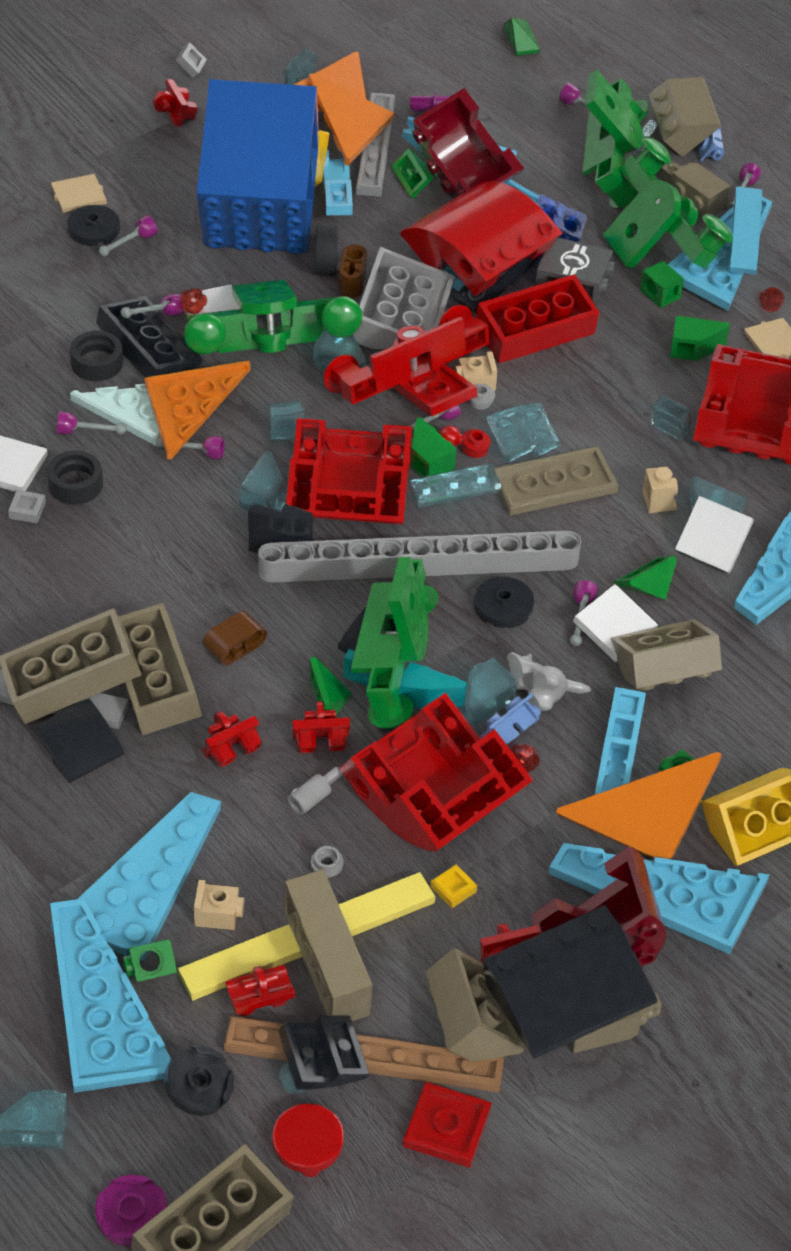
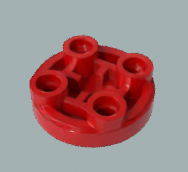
[272,1103,344,1177]

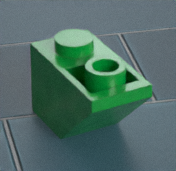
[670,316,730,361]
[410,417,456,484]

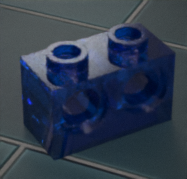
[535,194,587,242]

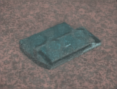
[486,403,561,463]

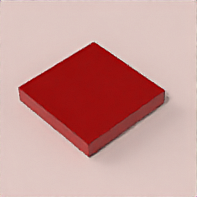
[403,1082,492,1168]

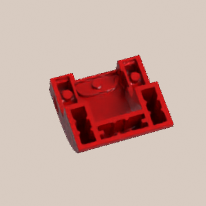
[400,181,562,296]
[693,344,791,465]
[286,418,412,525]
[338,692,533,852]

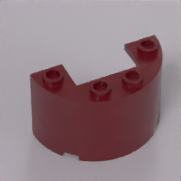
[412,88,524,197]
[531,846,666,967]

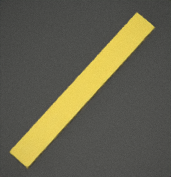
[178,872,435,1001]

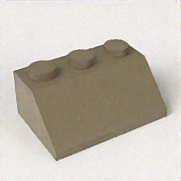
[649,77,721,157]
[610,619,722,691]
[426,948,525,1062]

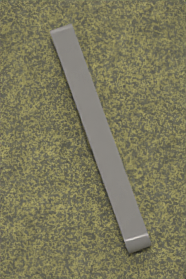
[258,531,581,583]

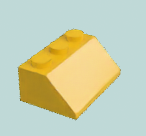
[701,768,791,866]

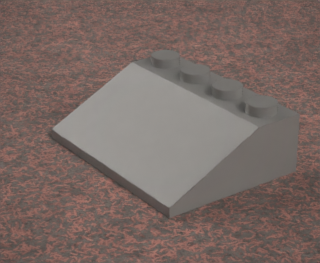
[347,247,455,349]

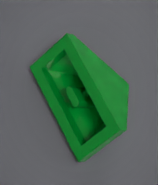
[504,17,540,56]
[391,148,437,199]
[614,555,677,600]
[309,657,352,715]

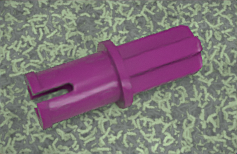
[410,93,450,111]

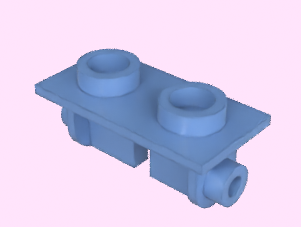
[697,127,725,162]
[479,693,541,745]

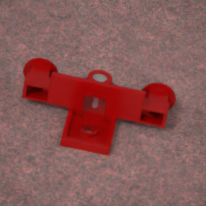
[323,305,490,417]

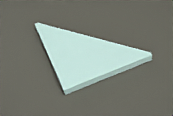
[70,384,160,446]

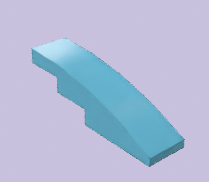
[729,187,762,275]
[595,687,646,795]

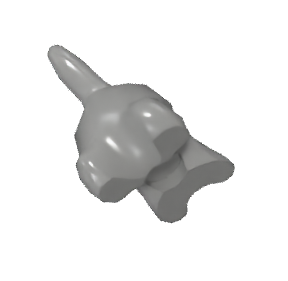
[500,652,591,711]

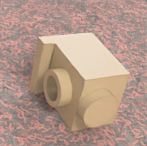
[454,351,497,391]
[642,467,678,513]
[194,880,245,930]

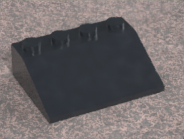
[483,905,657,1059]

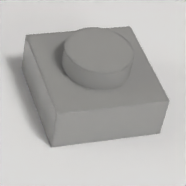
[175,42,207,78]
[8,490,46,523]

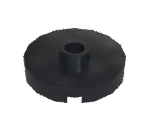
[67,205,120,246]
[474,577,534,628]
[164,1045,234,1116]

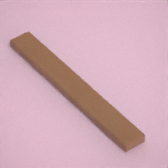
[224,1016,504,1093]

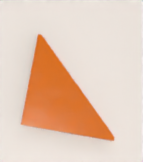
[294,52,366,112]
[308,73,395,166]
[144,360,251,460]
[556,752,722,859]

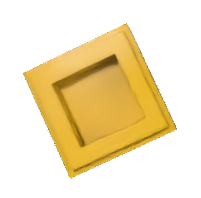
[431,864,477,909]

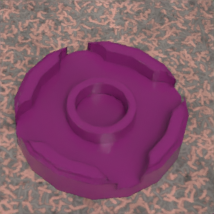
[94,1174,168,1247]

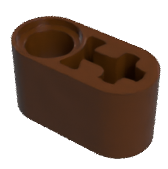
[339,244,367,298]
[202,611,267,665]

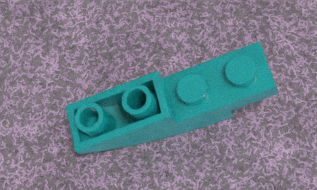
[343,649,467,708]

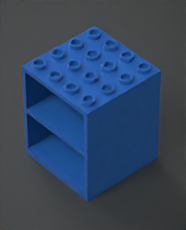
[196,79,319,254]

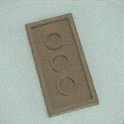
[491,446,619,516]

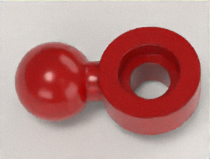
[439,425,491,458]

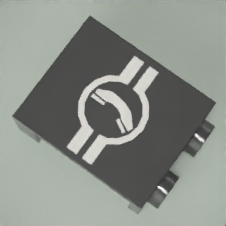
[536,238,616,304]

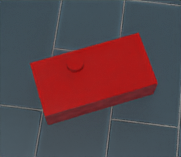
[476,274,600,364]

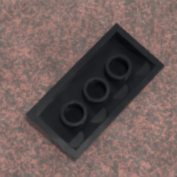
[96,296,203,378]

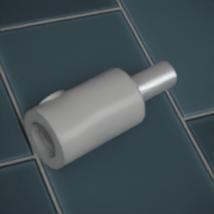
[287,767,343,816]

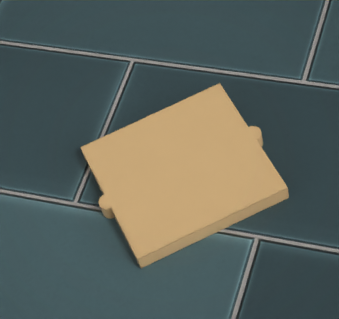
[51,174,107,213]
[744,318,791,358]

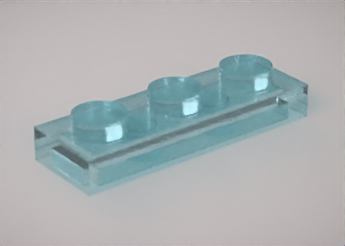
[409,463,501,509]

